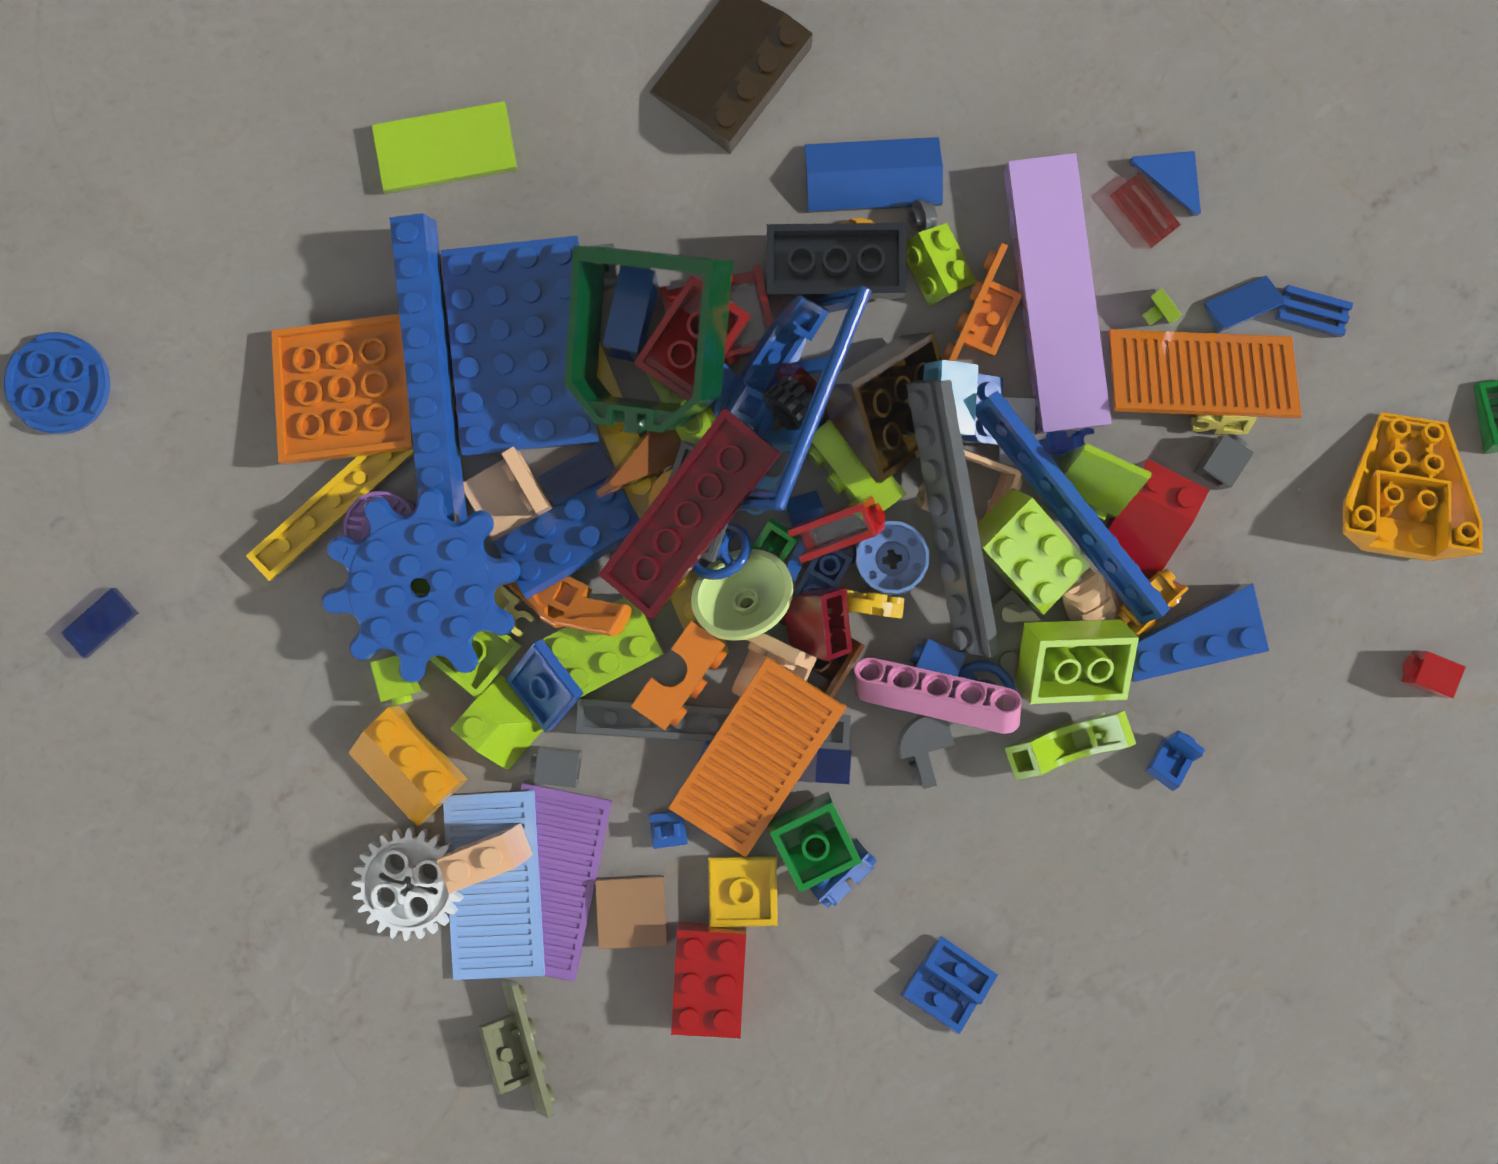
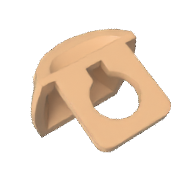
[1062,567,1120,621]

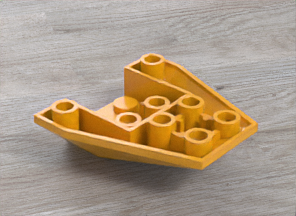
[1342,412,1483,561]

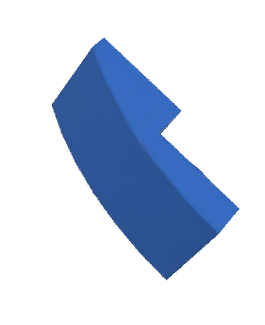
[793,550,853,595]

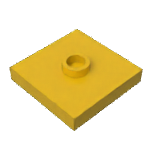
[708,855,778,927]

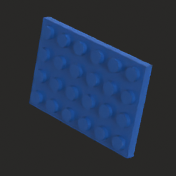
[441,236,600,456]

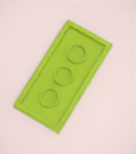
[372,101,518,194]

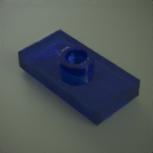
[61,588,138,658]

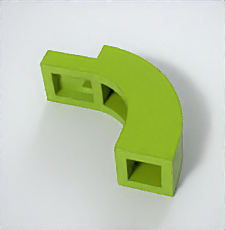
[1005,710,1136,780]

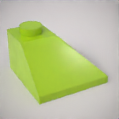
[450,675,543,771]

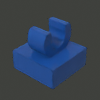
[649,811,688,849]

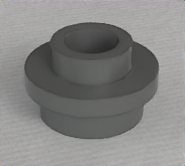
[908,199,937,232]

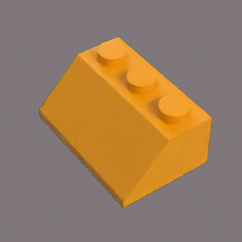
[349,706,468,827]

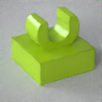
[1142,288,1182,326]

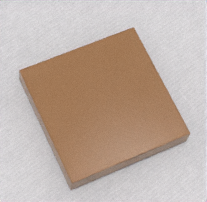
[595,875,668,949]

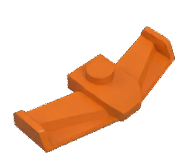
[506,576,633,636]

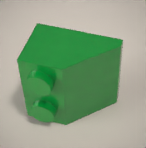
[768,791,862,893]

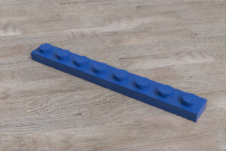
[976,390,1170,624]

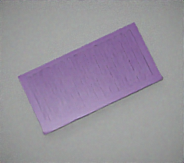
[520,781,612,982]

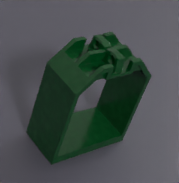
[564,245,733,433]

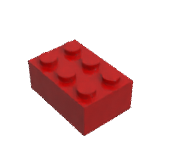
[671,922,746,1039]

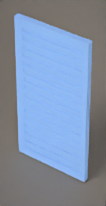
[443,789,545,980]

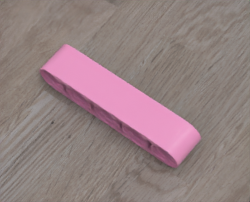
[854,658,1021,734]

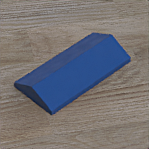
[804,137,943,213]

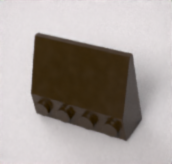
[650,0,813,154]
[826,332,942,483]

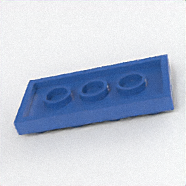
[494,478,640,600]

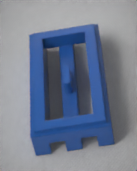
[1275,285,1353,337]

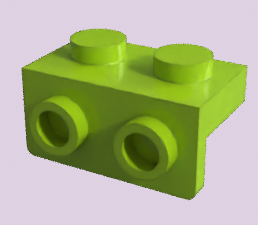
[906,223,976,306]

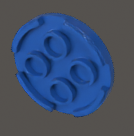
[4,332,110,435]

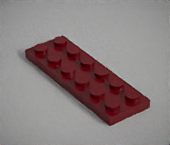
[598,408,781,619]

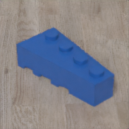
[1131,584,1269,682]

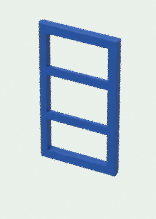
[739,286,871,510]

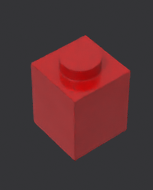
[1401,650,1466,699]

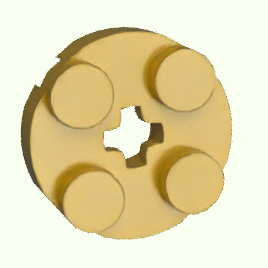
[846,590,904,619]

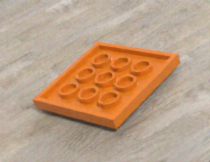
[271,314,414,465]

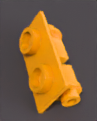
[1116,569,1188,636]

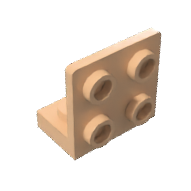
[463,447,552,542]
[731,632,817,697]

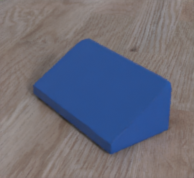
[1203,276,1285,333]

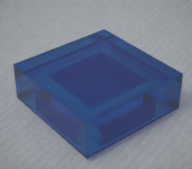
[815,748,852,785]

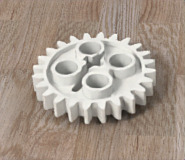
[352,827,464,941]

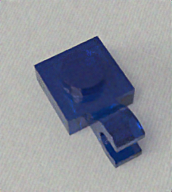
[1038,428,1094,455]

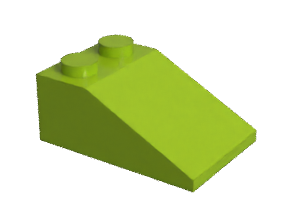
[1059,443,1152,521]

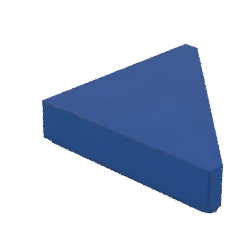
[1130,151,1201,216]

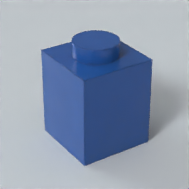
[909,638,966,676]

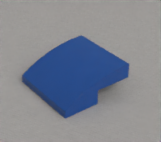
[900,936,998,1034]

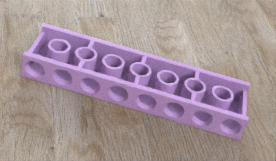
[1003,153,1112,435]

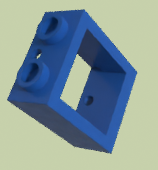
[603,265,659,362]

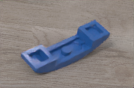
[728,295,829,426]

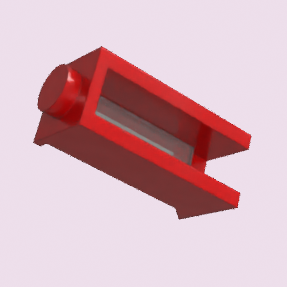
[788,496,886,563]

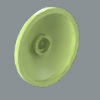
[691,549,793,640]

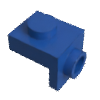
[1145,731,1205,791]

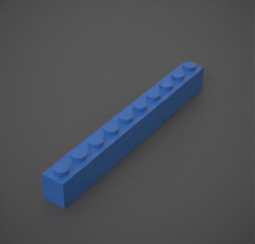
[389,213,467,522]

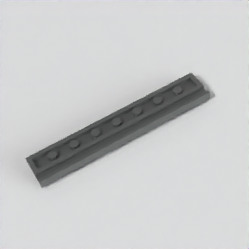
[906,379,1000,657]

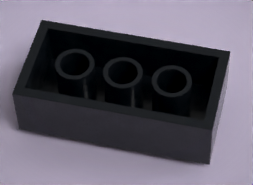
[767,223,906,300]

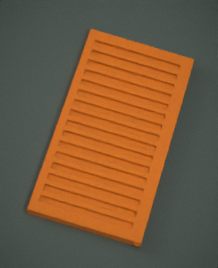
[1108,329,1302,419]
[668,657,846,857]

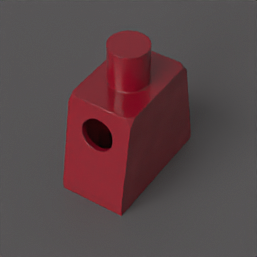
[779,587,853,661]

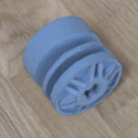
[856,521,929,596]

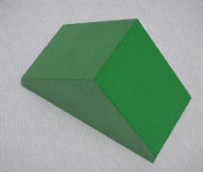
[752,518,800,562]

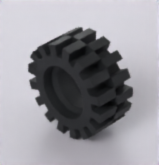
[763,375,827,430]

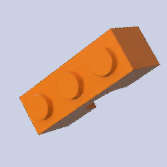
[631,621,727,730]

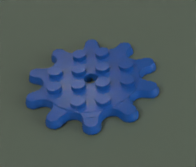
[322,487,521,683]

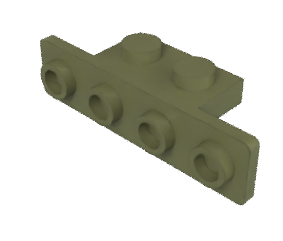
[478,979,555,1118]

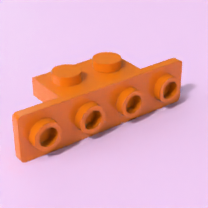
[942,243,1023,362]

